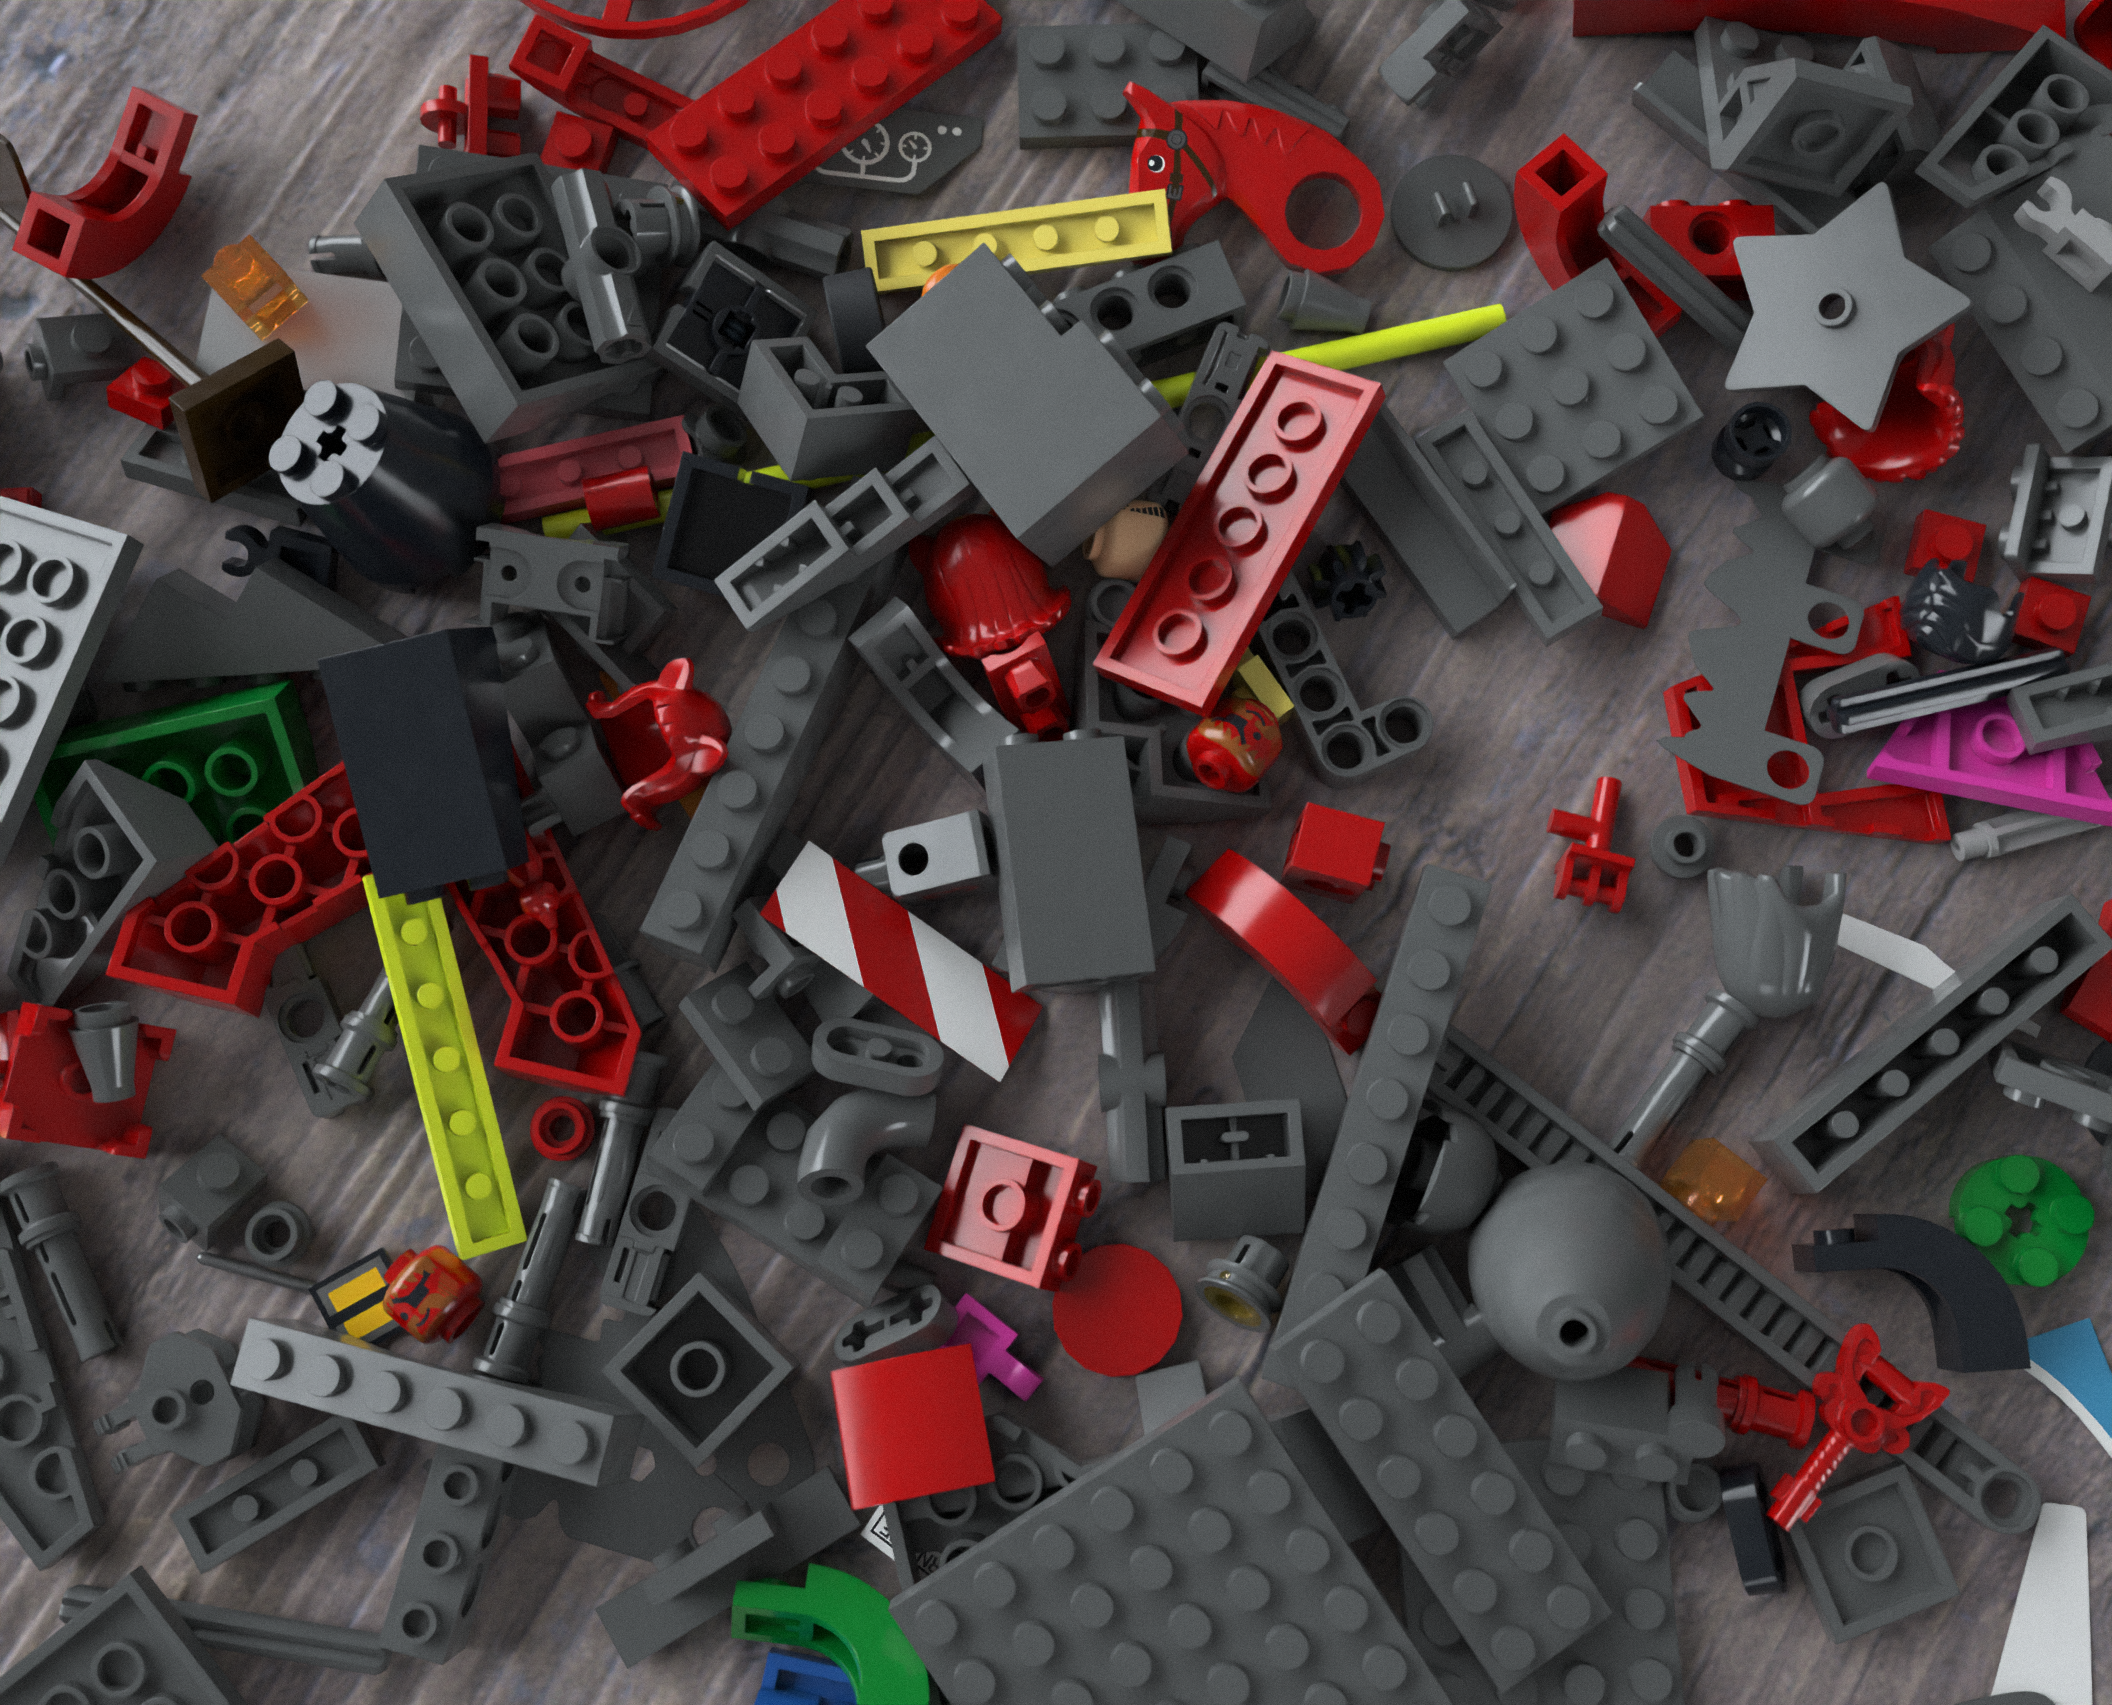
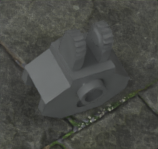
[92,1328,265,1474]

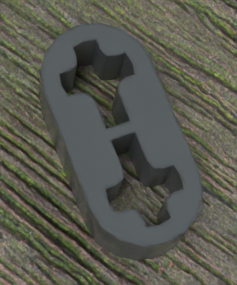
[1798,652,1921,739]
[834,1284,958,1367]

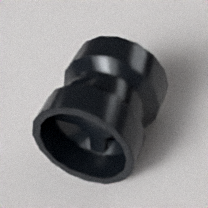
[1711,402,1792,481]

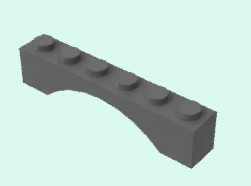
[230,1318,645,1487]

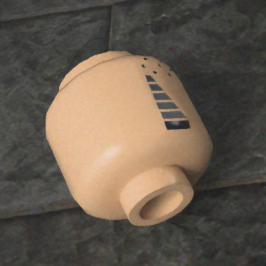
[1082,499,1170,582]

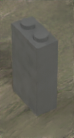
[982,728,1156,993]

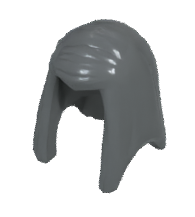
[1707,865,1847,1018]

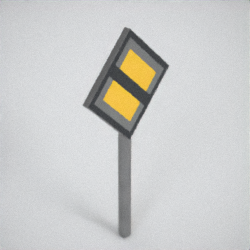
[197,1247,405,1345]

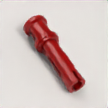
[1625,1355,1816,1451]

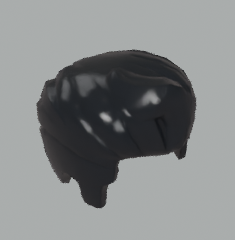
[1899,558,2025,664]

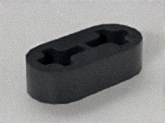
[1720,1462,1787,1596]

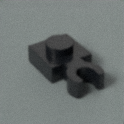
[221,525,339,591]

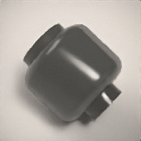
[1781,454,1880,550]

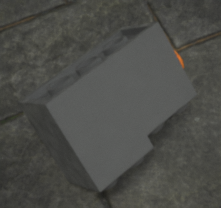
[866,243,1189,568]

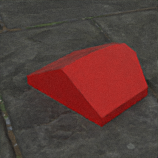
[1548,492,1672,630]

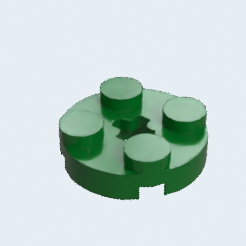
[1949,1154,2095,1287]

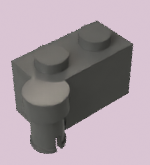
[1548,1362,1725,1485]

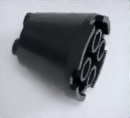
[269,380,506,594]

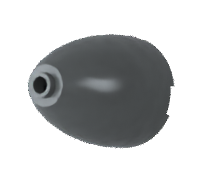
[1467,1160,1672,1381]

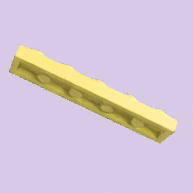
[861,189,1173,295]

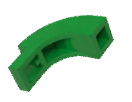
[731,1563,929,1705]

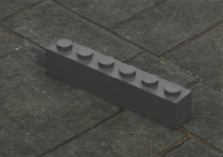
[1749,894,2112,1194]

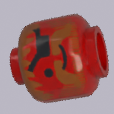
[1186,697,1283,792]
[383,1245,485,1345]

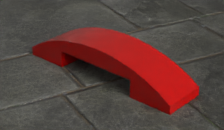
[509,13,703,150]

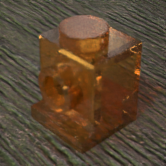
[201,234,309,341]
[1658,1137,1768,1228]

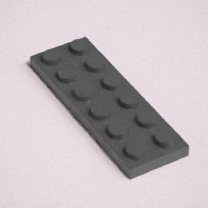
[1269,1268,1613,1694]

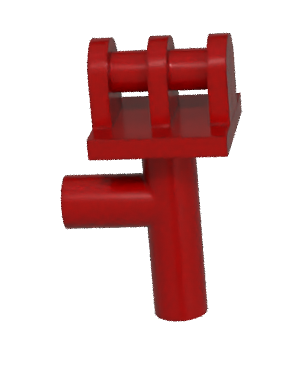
[1547,777,1636,914]

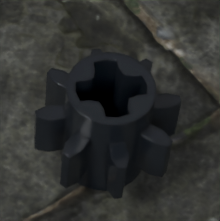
[1308,540,1387,622]

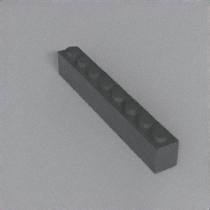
[640,475,909,974]
[1261,863,1493,1391]

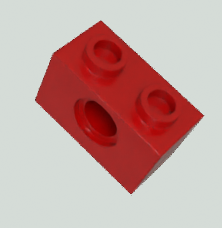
[1642,199,1775,301]
[1279,802,1391,905]

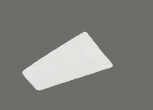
[1991,1503,2092,1705]

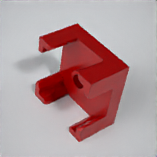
[0,1002,177,1159]

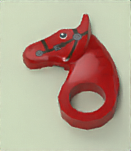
[1122,81,1385,277]

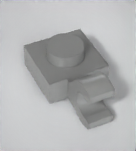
[2013,176,2112,293]

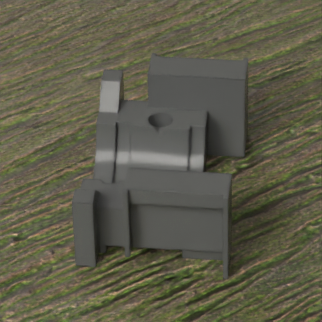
[465,523,633,645]

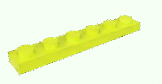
[362,874,527,1260]

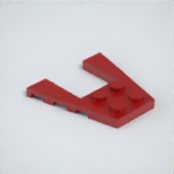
[1663,596,1952,845]

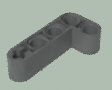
[1251,569,1434,790]

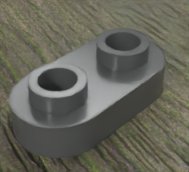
[811,1018,944,1096]

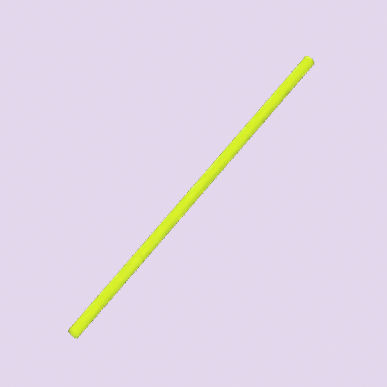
[542,303,1506,539]

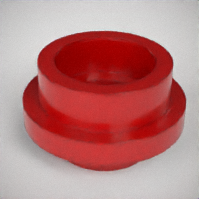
[530,1096,597,1161]

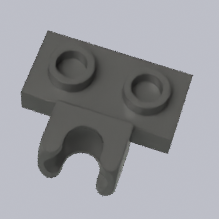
[1378,0,1503,110]

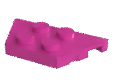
[1867,669,2112,827]

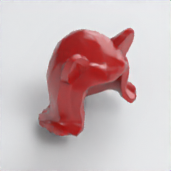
[1809,323,1965,484]
[909,507,1072,659]
[585,658,732,831]

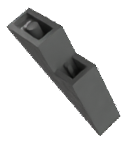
[102,557,409,692]

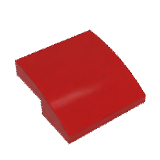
[830,1343,995,1511]

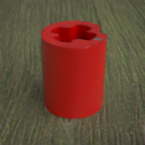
[582,465,662,532]

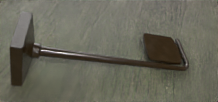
[0,133,305,504]

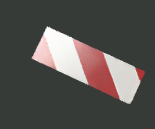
[759,841,1043,1083]

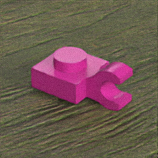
[938,1293,1044,1402]

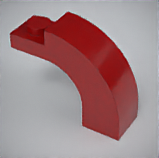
[12,86,198,279]
[1514,133,1683,339]
[1184,848,1381,1056]

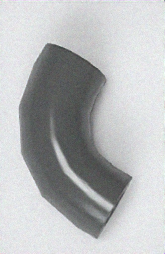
[797,1087,936,1206]

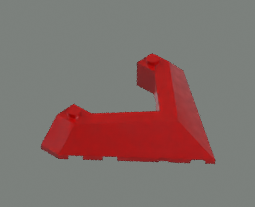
[105,740,643,1097]

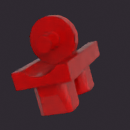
[420,54,521,158]
[981,631,1071,742]

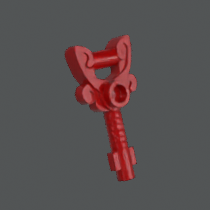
[1765,1323,1950,1532]

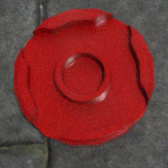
[1052,1243,1183,1377]

